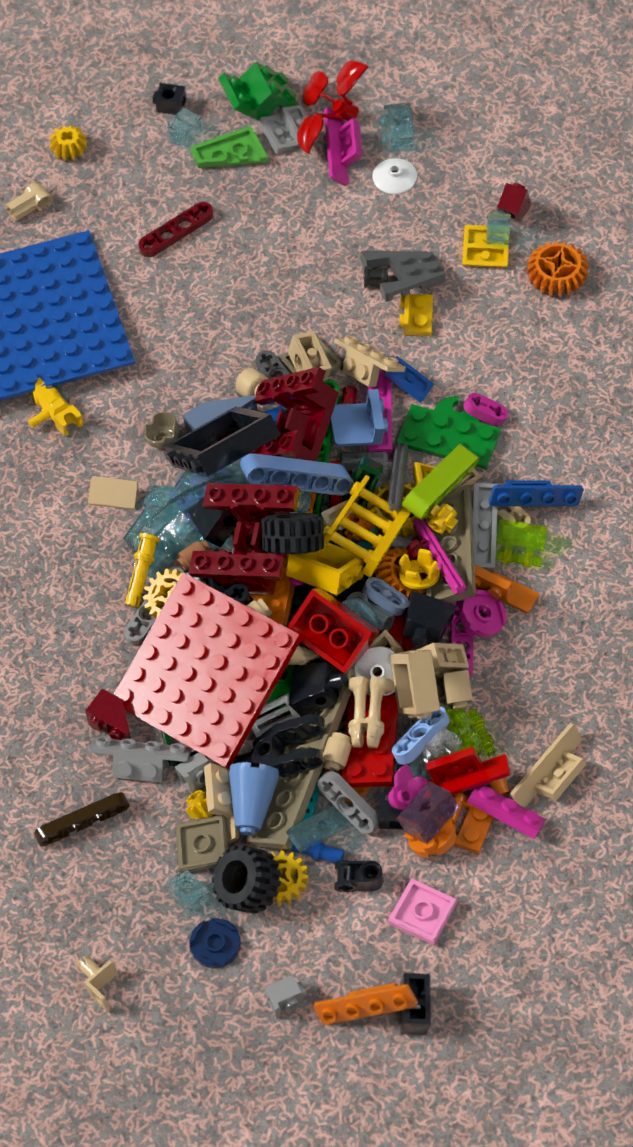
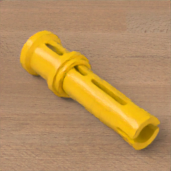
[124,533,160,608]

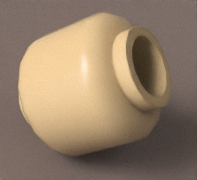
[235,368,268,397]

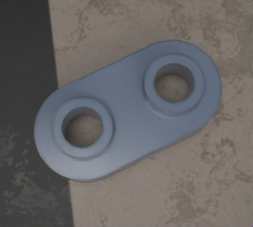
[362,577,409,616]

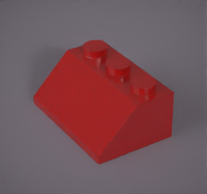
[287,588,380,674]

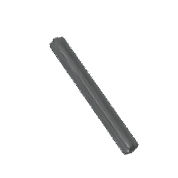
[388,442,409,512]

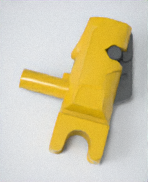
[28,378,83,436]

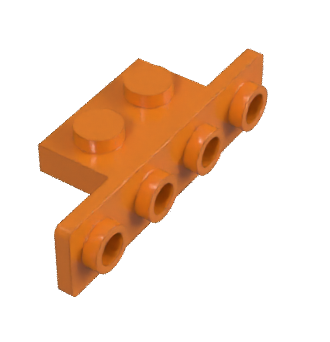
[475,565,539,614]
[313,982,418,1025]

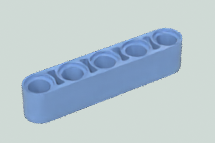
[240,454,354,496]

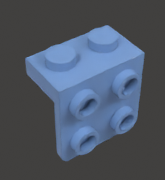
[330,389,388,447]

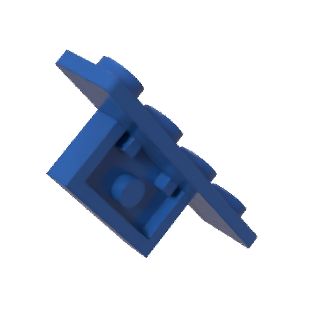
[488,480,584,507]

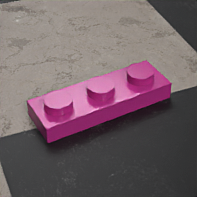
[467,785,546,839]

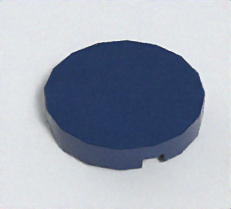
[189,918,241,969]

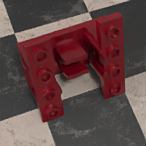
[233,367,339,467]
[188,483,300,595]

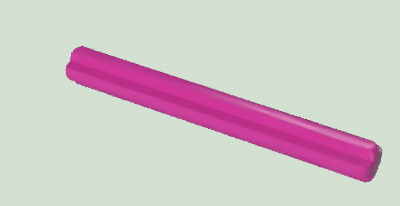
[413,518,466,595]

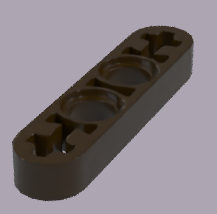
[34,792,130,847]

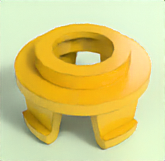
[399,549,440,589]

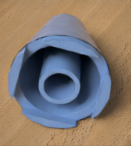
[229,762,279,836]

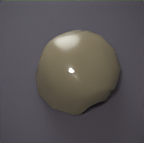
[145,412,180,449]

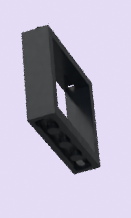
[164,406,281,477]

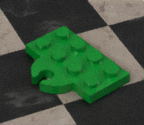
[397,396,501,470]

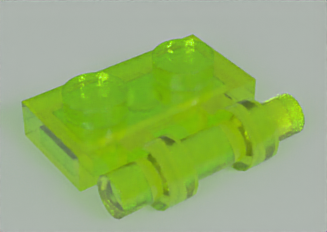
[495,519,548,568]
[446,708,496,755]

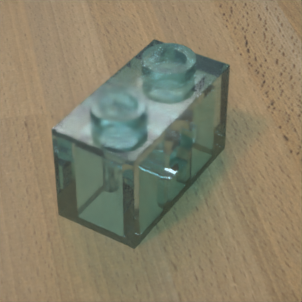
[380,103,414,152]

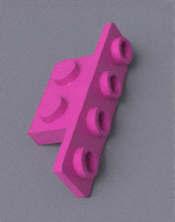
[324,107,363,186]

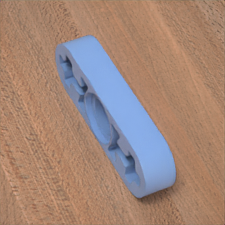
[392,707,450,765]

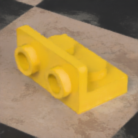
[399,294,433,336]

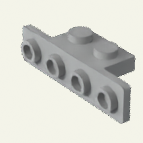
[89,736,192,782]

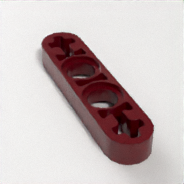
[138,202,213,257]

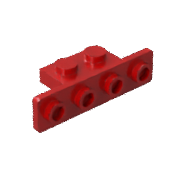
[422,747,511,805]

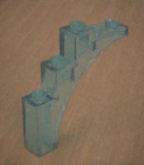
[123,457,250,553]

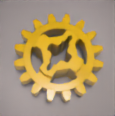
[143,569,182,618]
[270,850,309,906]

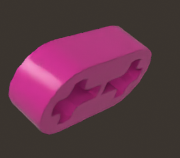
[463,393,508,427]

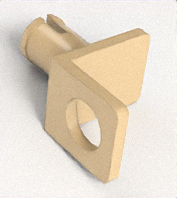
[77,955,118,1012]

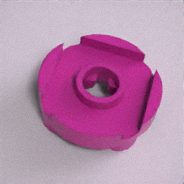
[458,590,507,638]

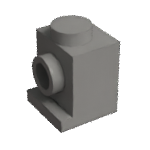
[175,752,215,794]
[264,975,307,1018]

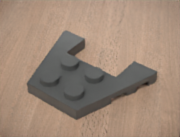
[361,250,446,302]

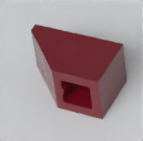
[497,183,532,221]
[85,688,131,740]

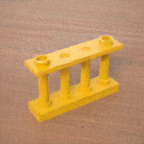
[321,475,411,578]

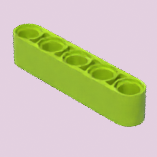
[402,444,480,520]

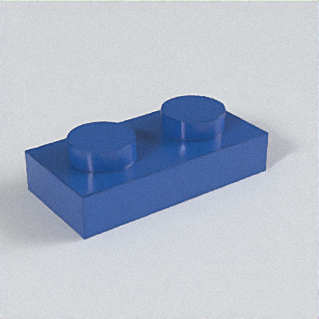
[384,356,434,403]

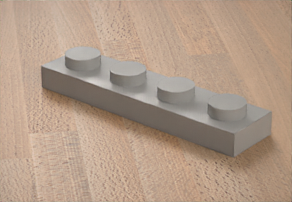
[473,483,498,572]

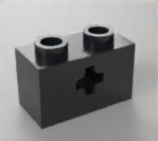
[400,973,431,1035]

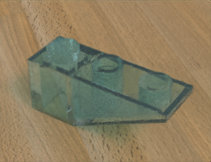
[134,511,203,580]

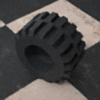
[261,513,324,554]
[212,845,281,914]

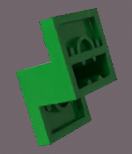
[218,62,299,121]

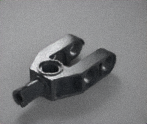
[233,714,325,778]

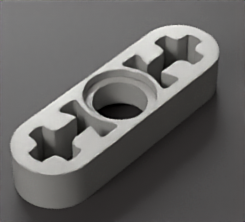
[318,771,379,834]

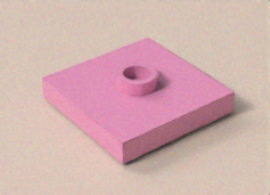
[388,878,458,946]

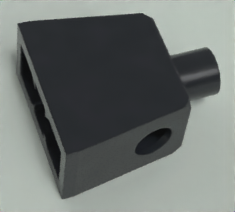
[188,497,238,548]
[404,590,457,649]
[289,662,349,716]

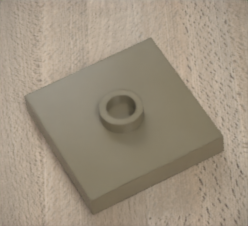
[176,815,229,873]

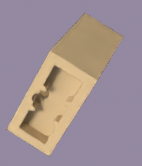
[389,650,440,718]

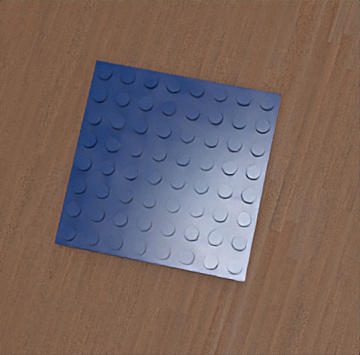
[0,230,135,401]

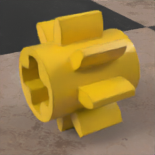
[427,504,458,534]
[185,790,214,820]

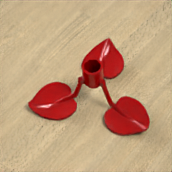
[297,60,369,154]

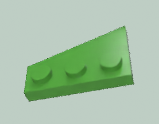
[190,126,268,168]

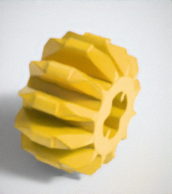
[50,124,87,162]

